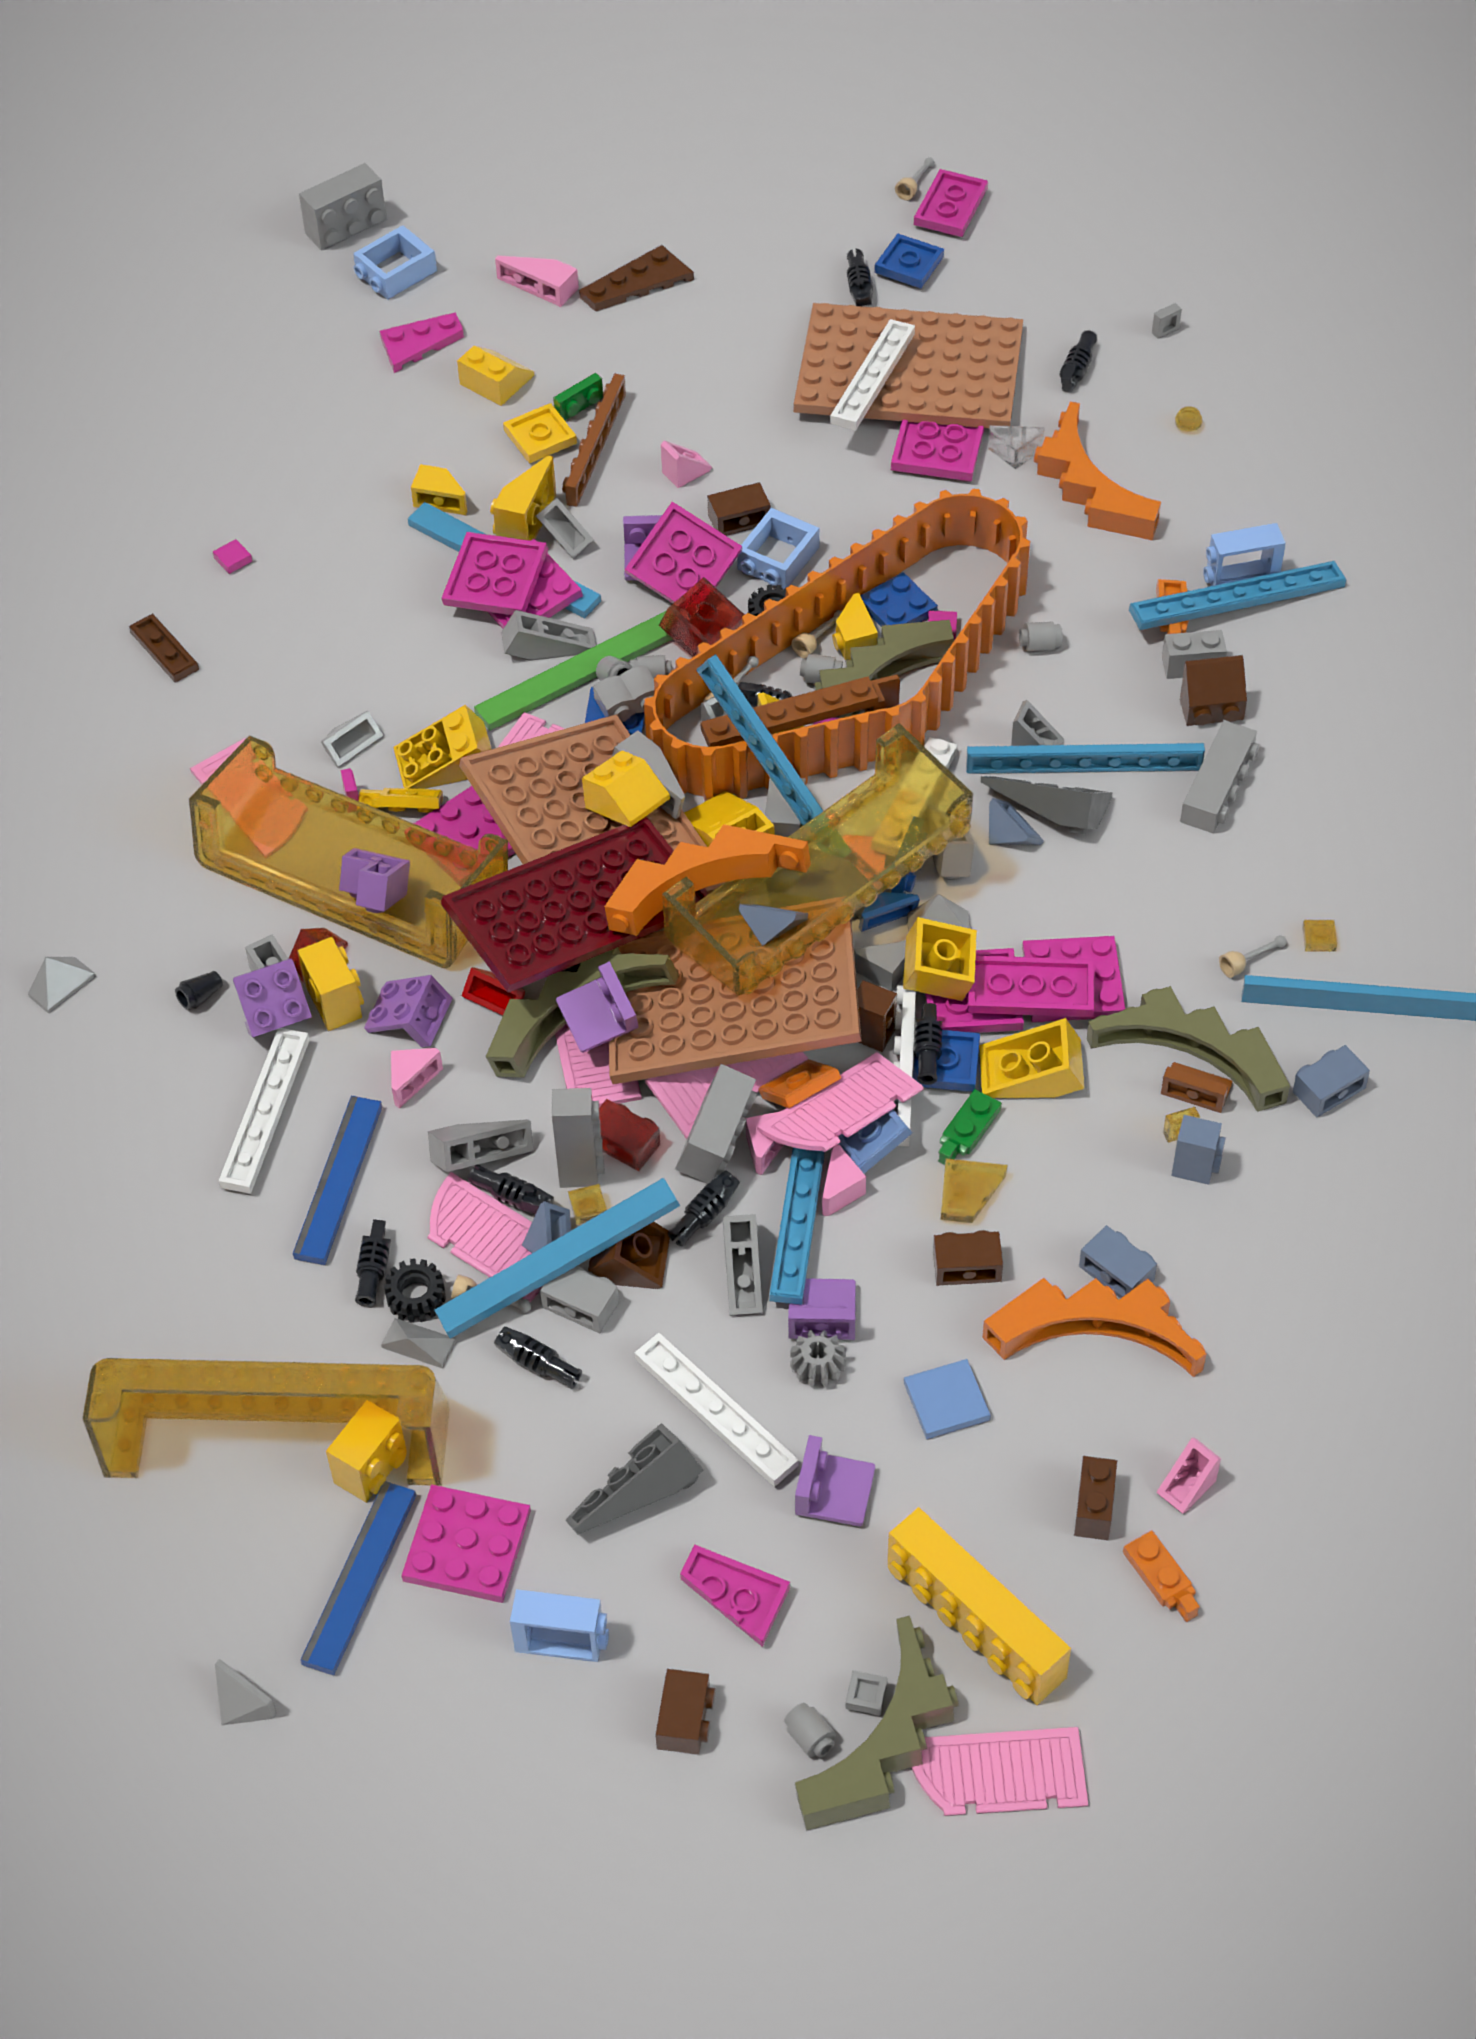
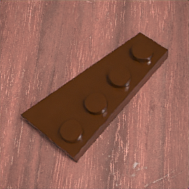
[579,245,694,312]

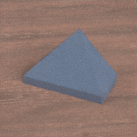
[989,798,1044,845]
[739,904,808,946]
[522,1201,571,1253]

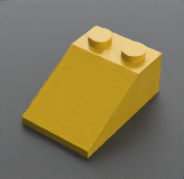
[490,455,557,541]
[979,1018,1085,1098]

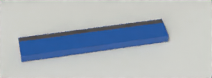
[293,1095,382,1265]
[300,1481,416,1676]

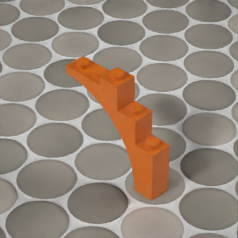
[1034,401,1161,540]
[982,1278,1207,1377]

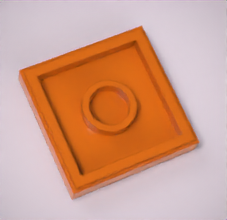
[758,1059,841,1108]

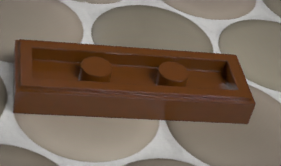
[129,613,199,683]

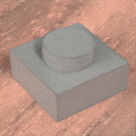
[1152,303,1182,339]
[845,1671,888,1716]

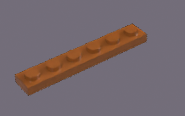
[562,373,626,507]
[700,676,879,747]

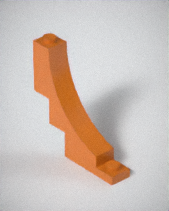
[604,824,811,936]

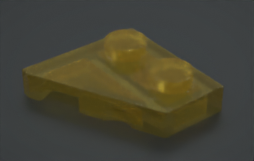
[940,1159,1008,1223]

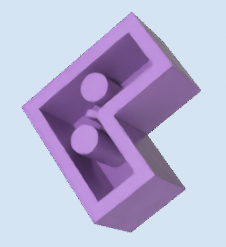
[339,848,410,913]

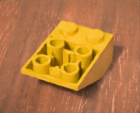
[393,705,492,789]
[684,791,775,847]

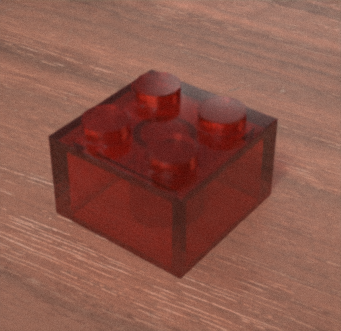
[659,577,745,657]

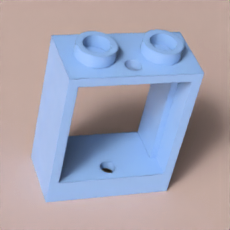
[353,225,437,300]
[737,508,820,589]
[1203,523,1286,586]
[510,1589,609,1662]

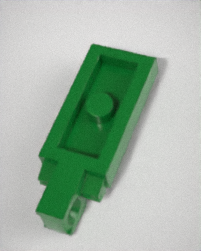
[938,1089,1002,1167]

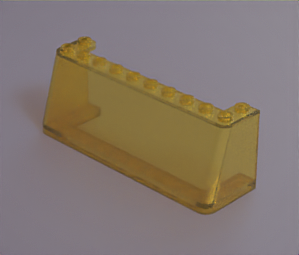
[662,723,973,995]
[189,735,508,968]
[82,1358,449,1486]

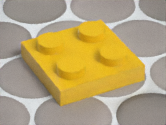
[503,403,577,464]

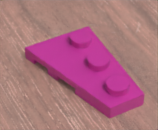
[380,312,464,373]
[680,1544,790,1647]

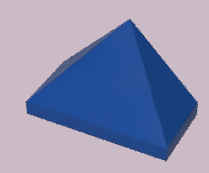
[859,892,920,932]

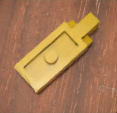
[359,788,443,813]

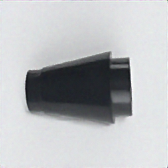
[175,971,223,1009]

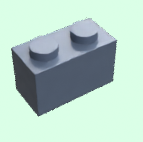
[1293,1045,1370,1118]
[1171,1115,1226,1185]
[1079,1225,1157,1299]

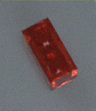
[599,1098,661,1171]

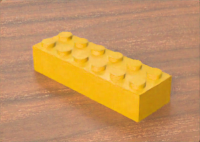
[887,1507,1071,1705]

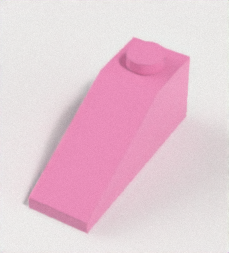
[495,256,579,307]

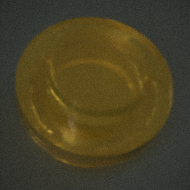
[1175,406,1202,432]

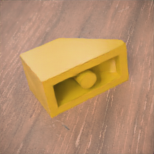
[411,464,468,515]
[832,593,878,660]

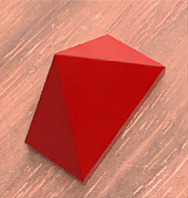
[461,967,526,1015]

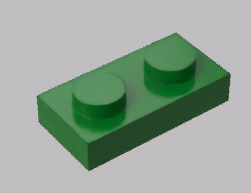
[553,372,604,420]

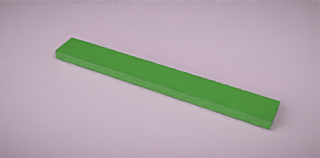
[474,609,685,731]

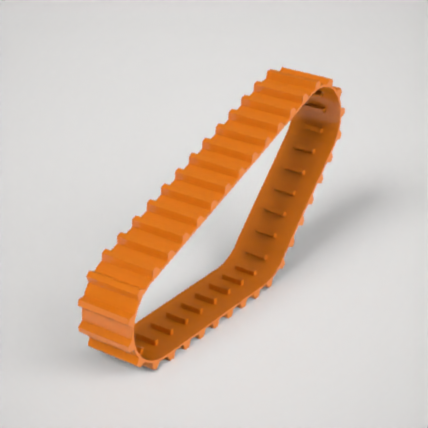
[644,488,1031,801]

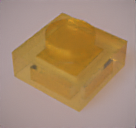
[1302,920,1337,952]
[1163,1107,1200,1143]
[568,1184,607,1224]

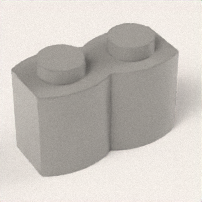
[593,665,655,722]

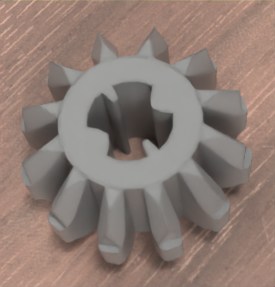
[790,1329,846,1388]

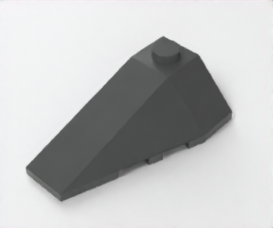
[980,776,1113,834]
[565,1423,704,1535]

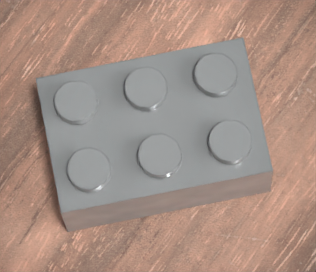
[299,163,387,250]
[675,1064,757,1184]

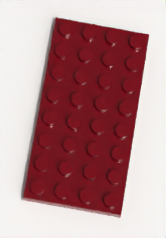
[441,817,714,993]

